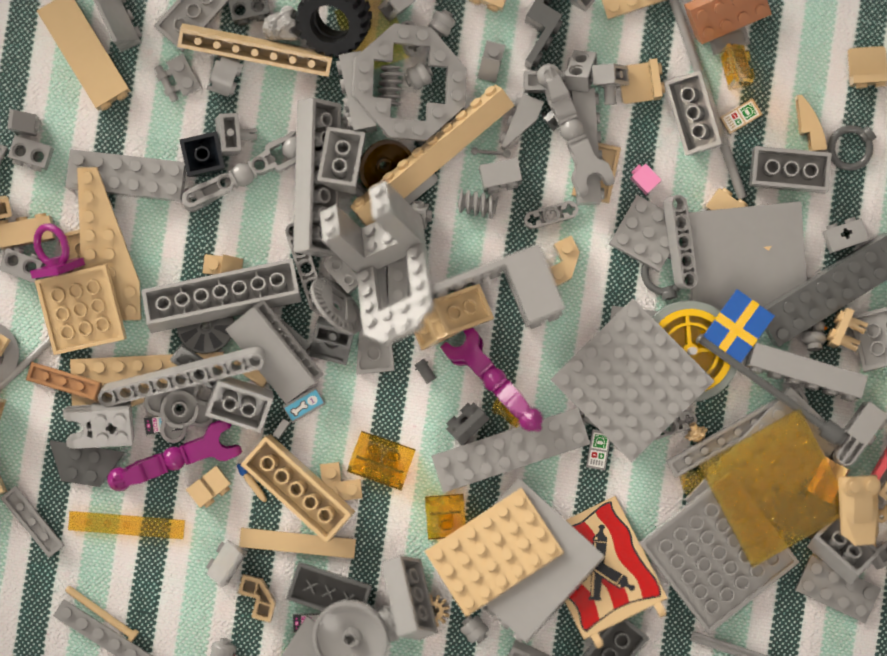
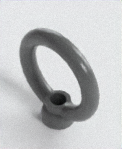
[827,125,877,171]
[641,254,686,301]

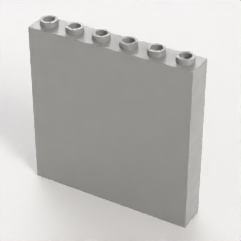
[484,478,606,643]

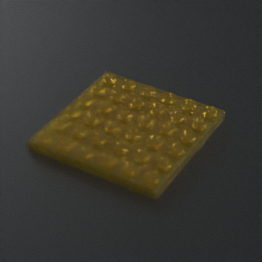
[698,409,840,567]

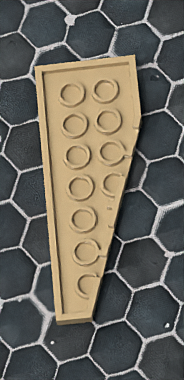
[77,167,141,320]
[70,352,224,407]

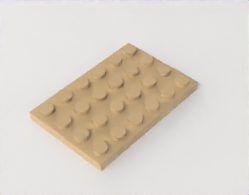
[424,487,564,617]

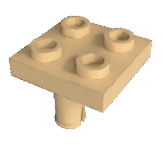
[826,308,868,352]

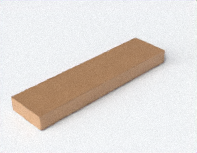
[26,362,103,401]

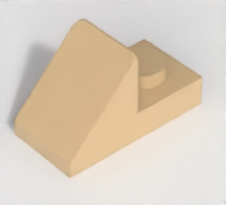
[203,254,243,275]

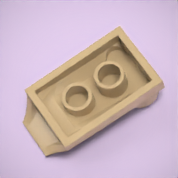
[838,475,881,546]

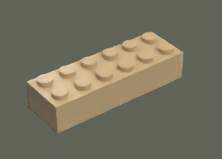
[241,434,356,543]

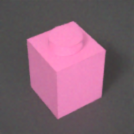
[630,164,661,195]

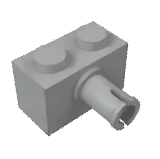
[591,63,629,105]
[215,113,257,156]

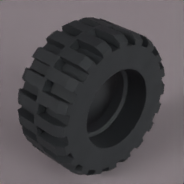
[295,0,372,57]

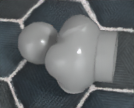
[802,320,827,351]

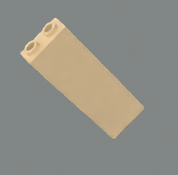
[37,0,130,111]

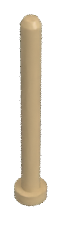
[65,586,139,643]

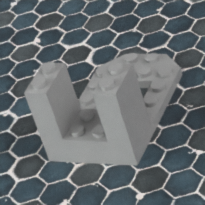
[320,181,434,346]
[432,243,565,329]

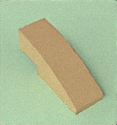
[795,94,827,152]

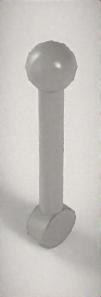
[471,147,511,158]

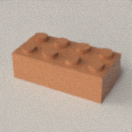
[684,0,772,44]

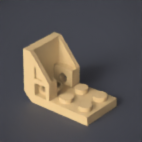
[414,284,494,350]

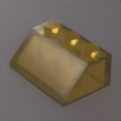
[347,431,416,491]

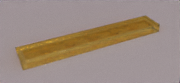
[68,511,185,539]

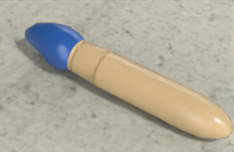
[237,463,267,502]

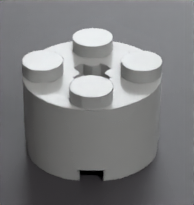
[207,55,243,97]

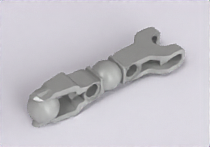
[537,64,615,198]
[182,131,297,212]

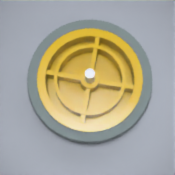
[652,301,737,402]

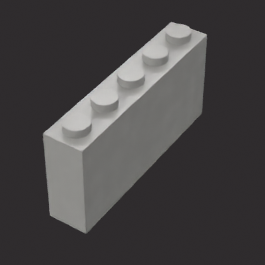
[225,299,324,404]

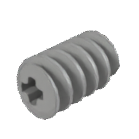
[377,65,404,106]
[457,188,499,219]

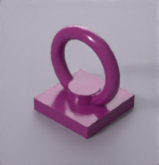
[30,223,85,279]

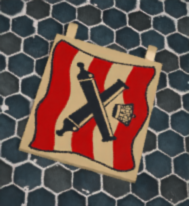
[565,496,668,648]

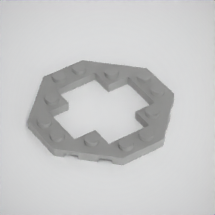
[352,23,467,142]

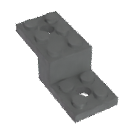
[524,0,563,70]

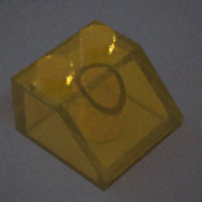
[425,494,466,540]

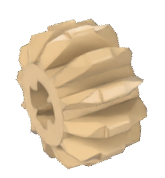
[430,595,450,627]

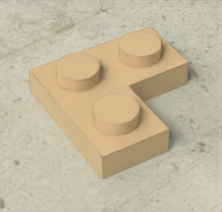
[320,462,362,500]

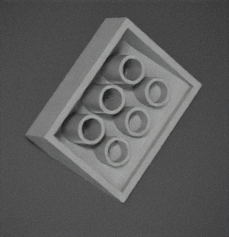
[94,0,142,52]

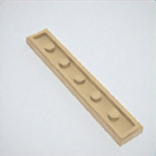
[239,528,356,559]

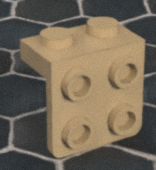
[847,46,887,89]
[620,58,665,104]

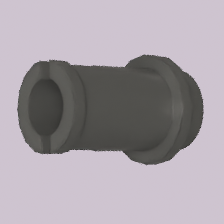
[415,359,437,384]

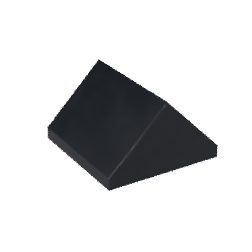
[179,131,225,177]

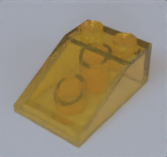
[720,43,755,90]

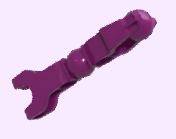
[440,327,543,432]
[107,420,243,492]

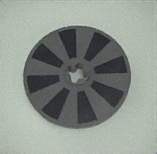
[177,316,234,354]

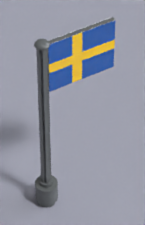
[696,289,848,447]

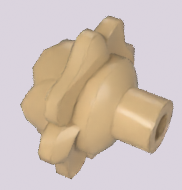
[685,422,708,443]

